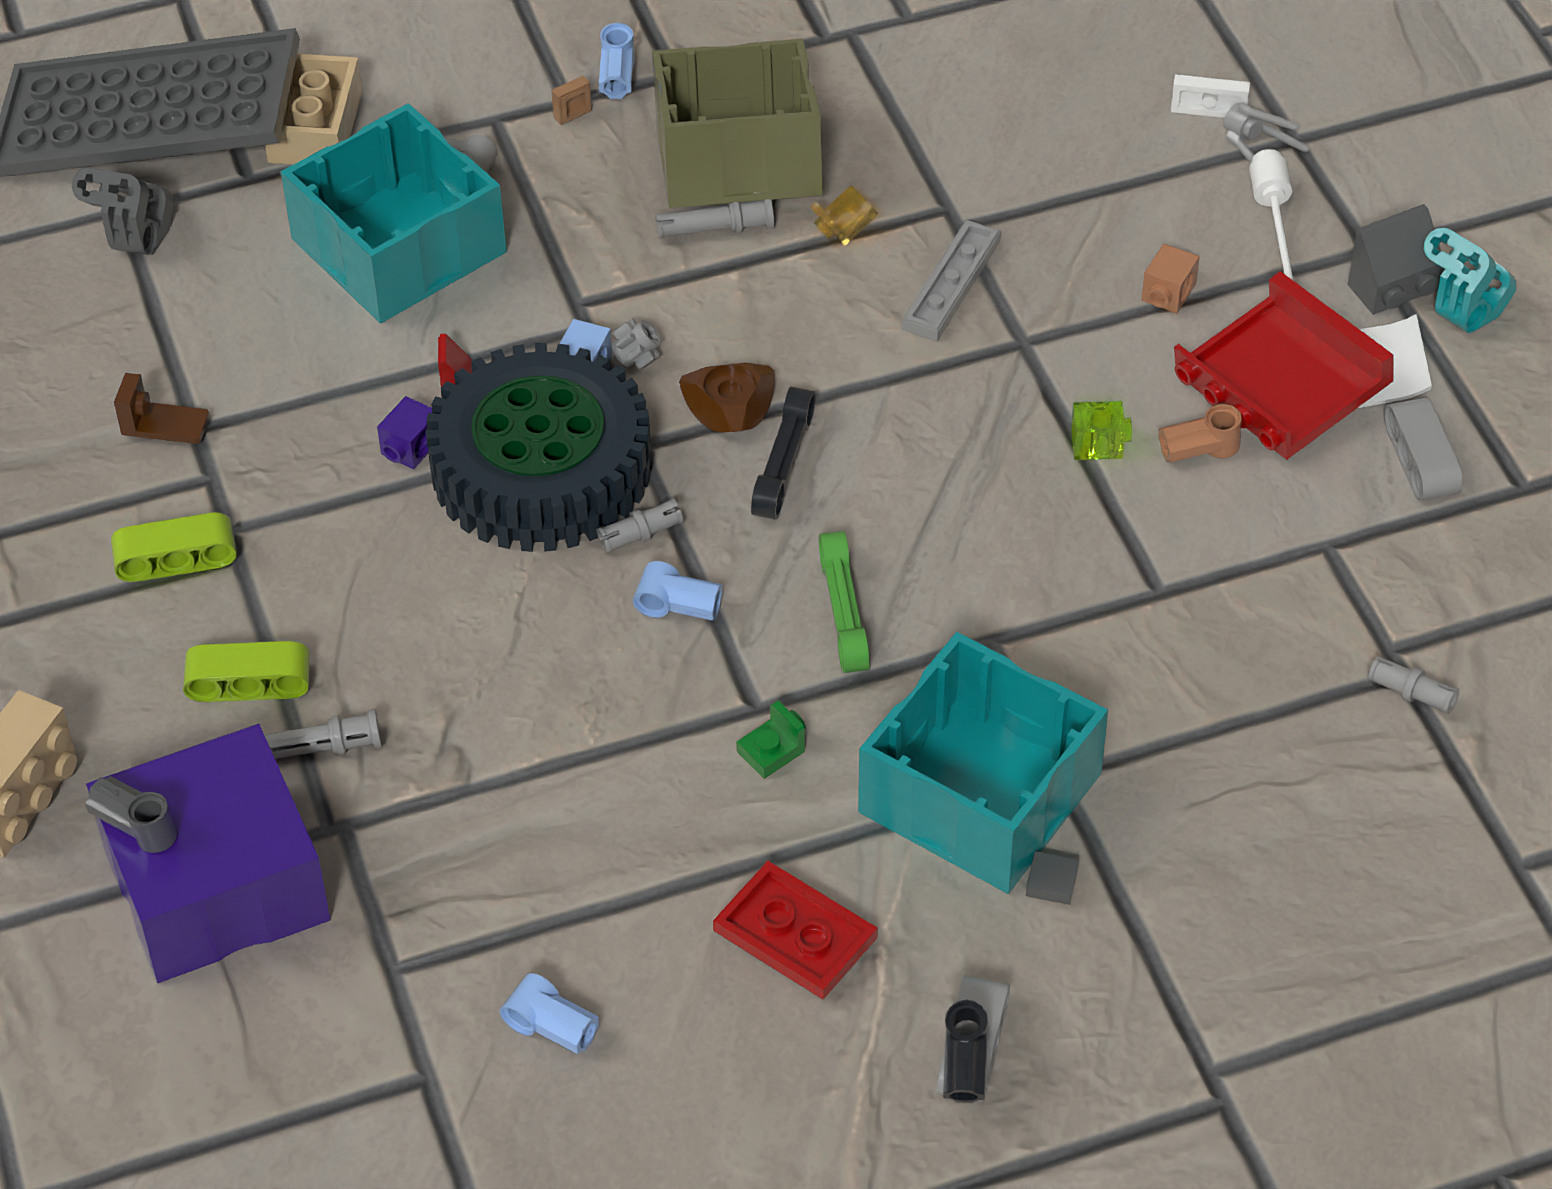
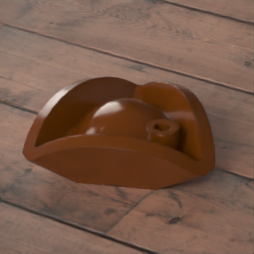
[679,362,775,433]

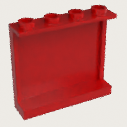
[1174,271,1394,460]

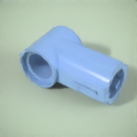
[599,23,635,99]
[632,561,723,621]
[499,973,599,1054]

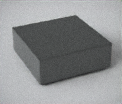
[1026,851,1079,905]

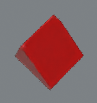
[438,333,472,387]

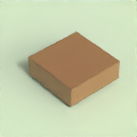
[551,76,592,125]

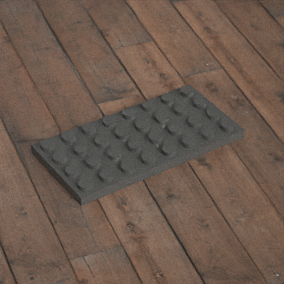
[0,28,300,177]

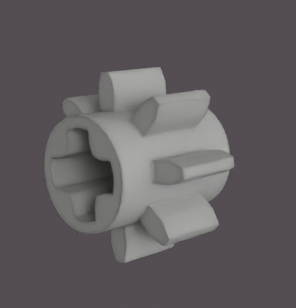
[612,318,661,370]

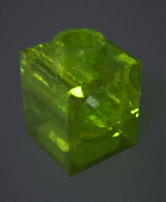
[1071,401,1132,460]

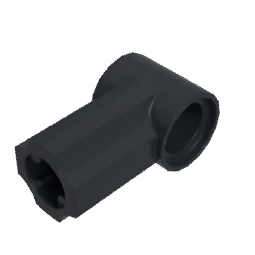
[943,1000,989,1103]

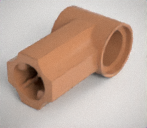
[1158,404,1242,463]

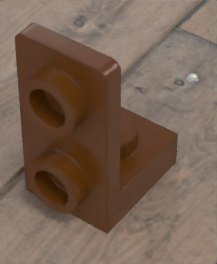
[114,373,210,444]

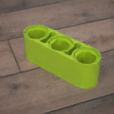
[111,512,236,582]
[183,641,310,702]

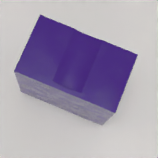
[86,724,331,984]

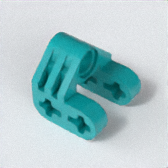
[1424,228,1517,333]

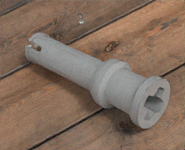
[655,199,774,238]
[265,709,382,759]

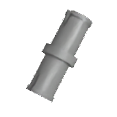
[597,498,683,554]
[1368,655,1460,714]

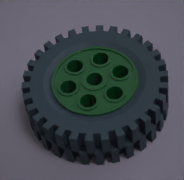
[426,343,652,552]

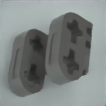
[72,168,174,255]

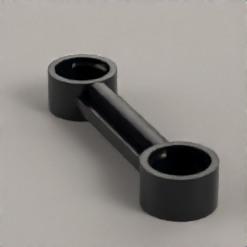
[751,386,816,520]

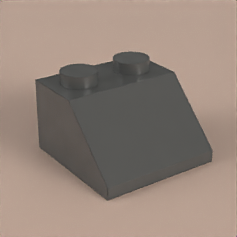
[1348,204,1443,315]

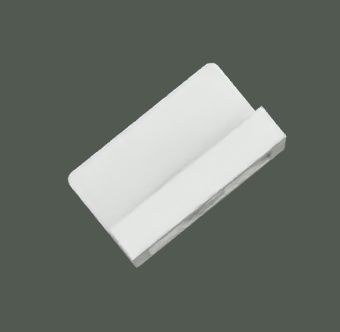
[1171,74,1250,118]

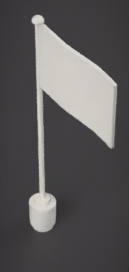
[1249,149,1432,408]

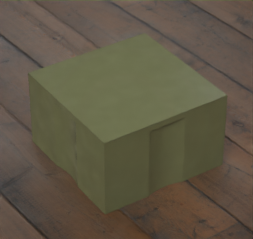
[652,39,823,208]

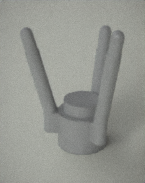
[1223,102,1309,163]

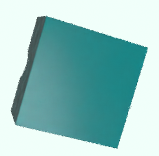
[280,103,507,324]
[858,631,1108,894]

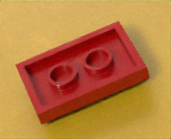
[713,861,878,1000]

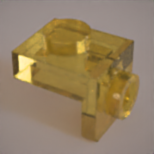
[810,185,879,246]

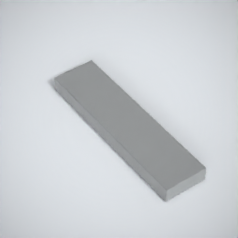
[901,220,1001,342]

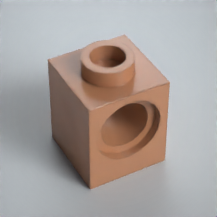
[1141,244,1200,314]

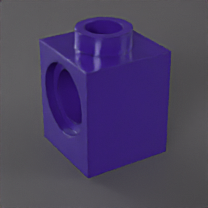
[377,396,432,469]

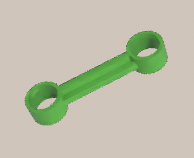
[818,531,869,673]

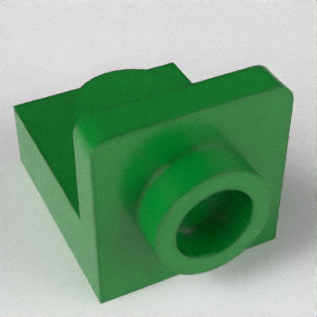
[736,700,806,779]

